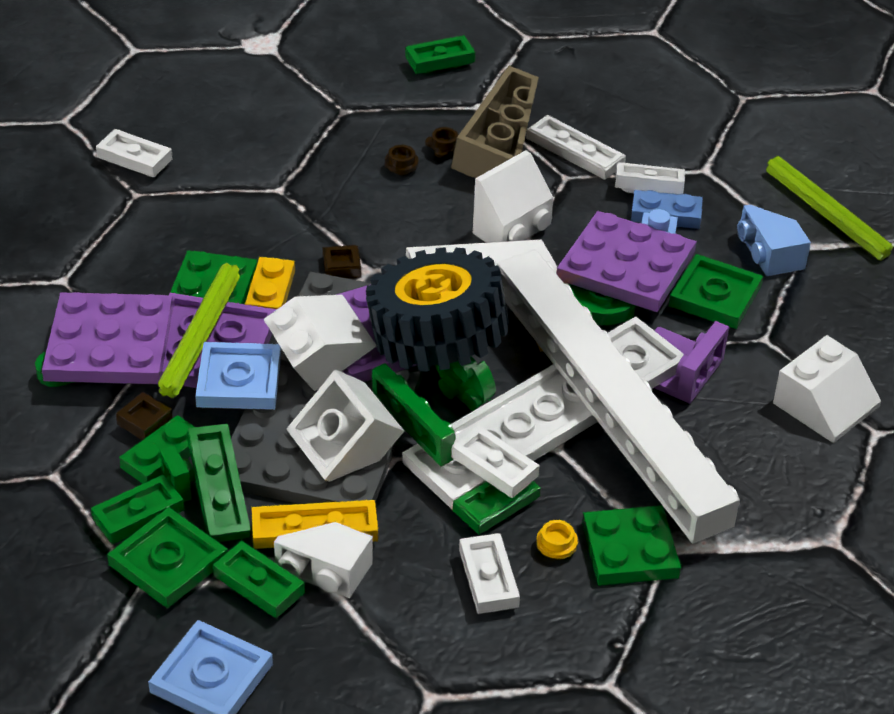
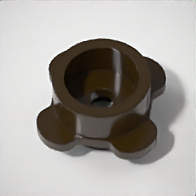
[425,127,458,158]

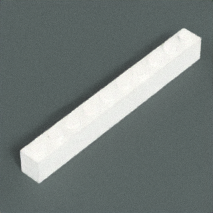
[497,249,740,544]

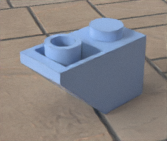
[737,205,811,277]

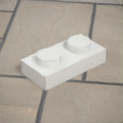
[96,129,172,178]
[615,162,685,194]
[451,425,540,498]
[459,533,520,614]

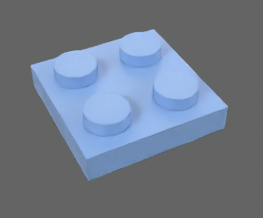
[195,342,281,410]
[148,620,273,714]

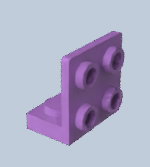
[654,321,729,403]

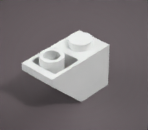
[274,522,373,599]

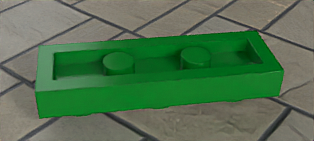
[372,363,456,467]
[187,424,251,542]

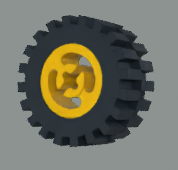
[366,247,509,371]

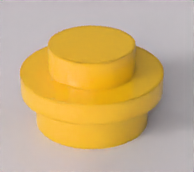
[536,520,578,559]

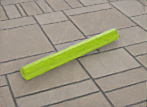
[766,156,893,261]
[158,263,240,398]

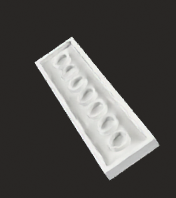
[402,316,684,510]

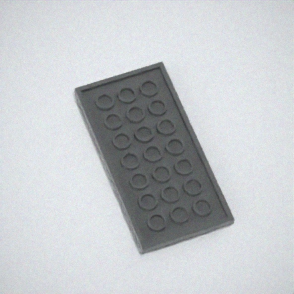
[231,272,425,504]

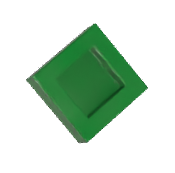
[159,445,195,502]

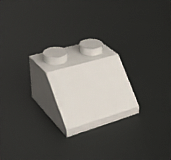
[473,150,553,243]
[264,295,377,391]
[773,335,881,443]
[286,370,404,482]

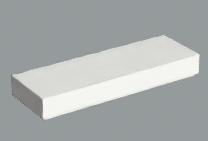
[526,115,626,180]

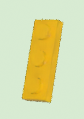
[252,500,378,549]

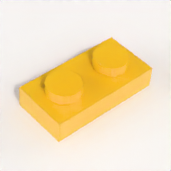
[245,257,295,309]

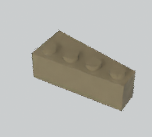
[451,66,539,178]

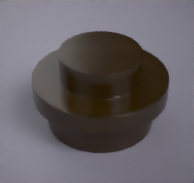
[385,145,419,175]

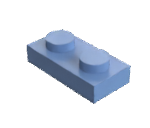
[631,190,702,229]

